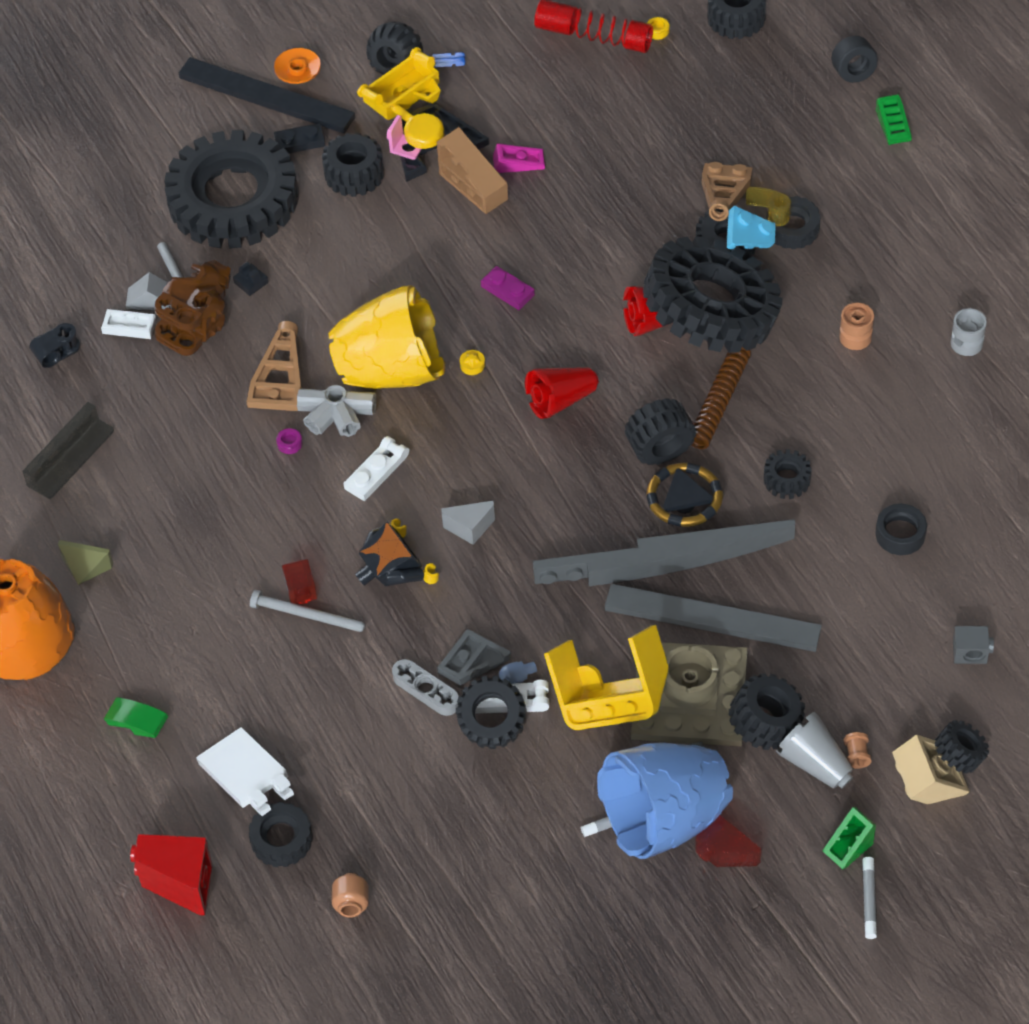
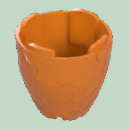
[0,559,75,680]

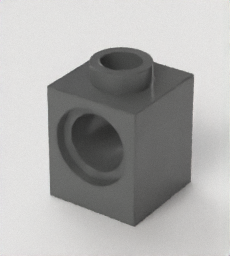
[953,626,994,664]

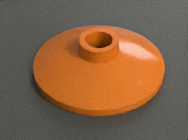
[274,48,321,84]

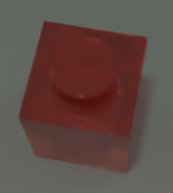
[282,559,317,604]

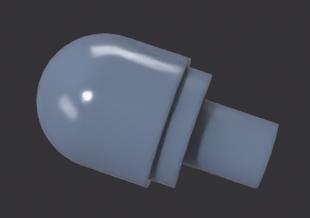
[499,661,537,684]

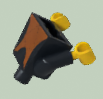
[355,518,439,587]

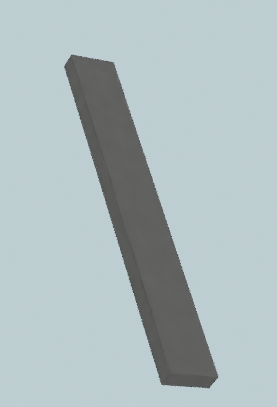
[605,584,822,652]

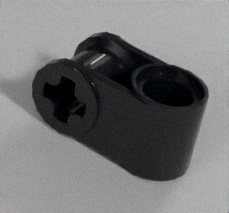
[29,323,80,368]

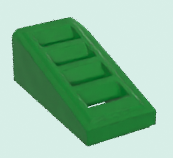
[876,95,912,145]

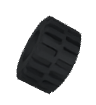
[708,0,766,39]
[322,132,384,197]
[624,398,696,465]
[728,673,805,750]
[456,676,527,749]

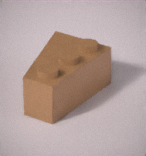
[437,127,508,214]

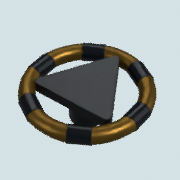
[646,463,723,527]

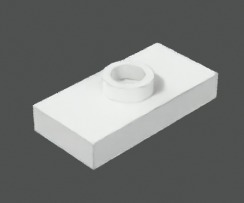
[101,309,157,339]

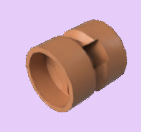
[839,303,874,350]

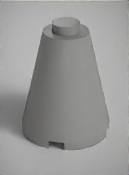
[776,712,853,789]

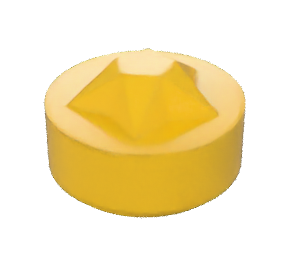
[460,350,485,375]

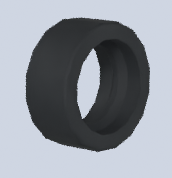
[875,503,927,556]

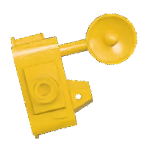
[357,47,445,149]

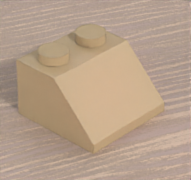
[892,734,969,804]

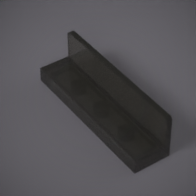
[22,402,114,499]

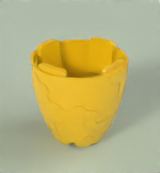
[328,285,445,389]

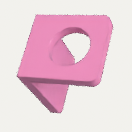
[387,115,421,160]

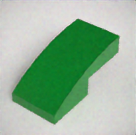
[104,697,168,738]

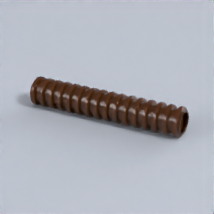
[692,347,751,449]

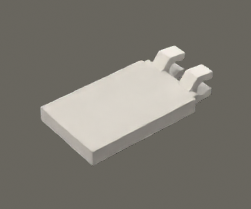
[196,727,294,816]

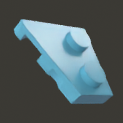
[727,206,776,249]

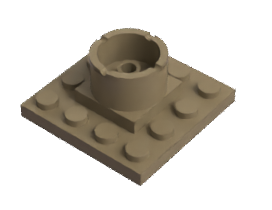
[631,642,747,747]

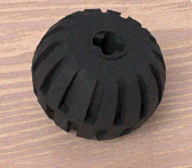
[366,21,423,75]

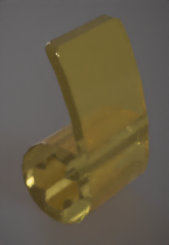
[746,187,791,226]

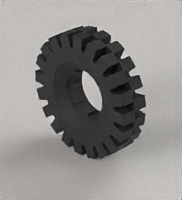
[643,236,782,353]

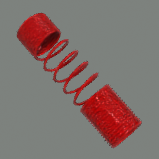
[534,0,653,53]

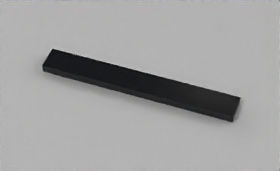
[178,57,355,134]

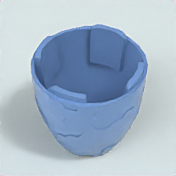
[597,742,733,859]

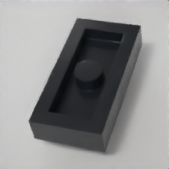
[274,123,325,154]

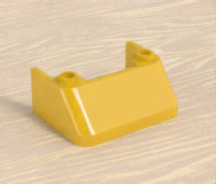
[544,625,668,730]

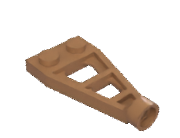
[702,162,753,221]
[247,321,301,411]

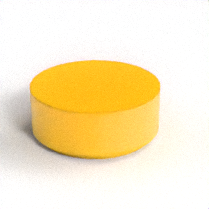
[647,17,669,40]

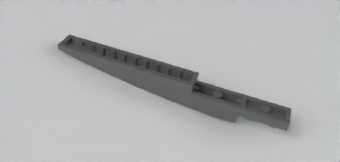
[533,519,795,586]

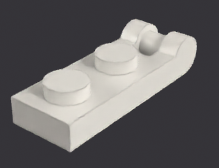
[344,436,410,501]
[475,680,549,713]

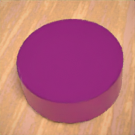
[276,428,303,454]

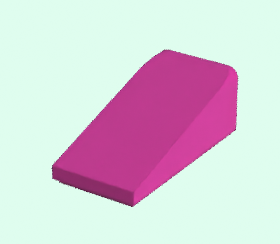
[493,144,545,173]

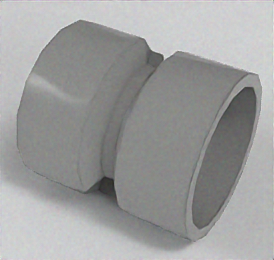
[950,308,987,356]

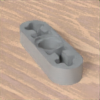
[392,659,459,716]

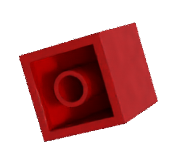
[130,834,213,915]

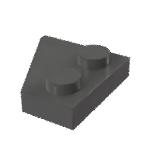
[437,629,511,685]

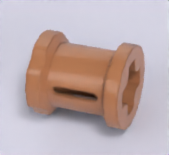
[843,732,871,769]

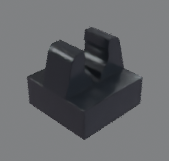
[233,262,268,296]

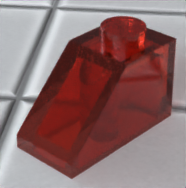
[695,815,761,867]

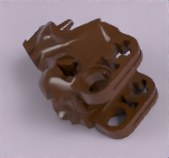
[155,260,231,356]

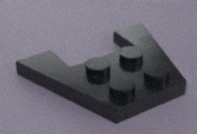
[392,103,490,182]

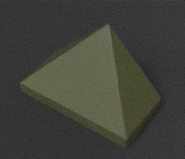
[58,540,113,585]

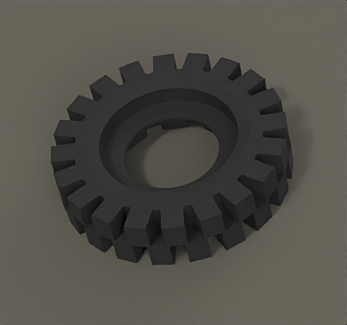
[164,130,298,249]

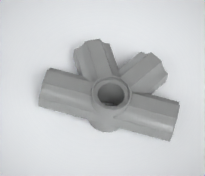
[297,385,376,437]

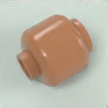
[331,873,369,917]

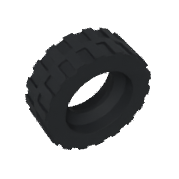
[766,196,820,249]
[249,802,313,867]

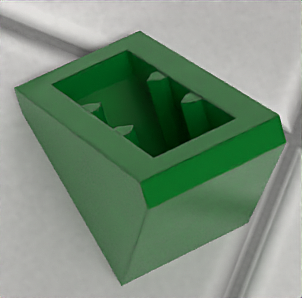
[822,807,876,869]

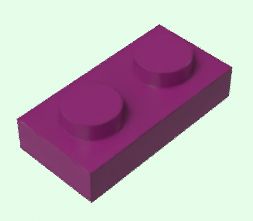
[481,266,535,310]

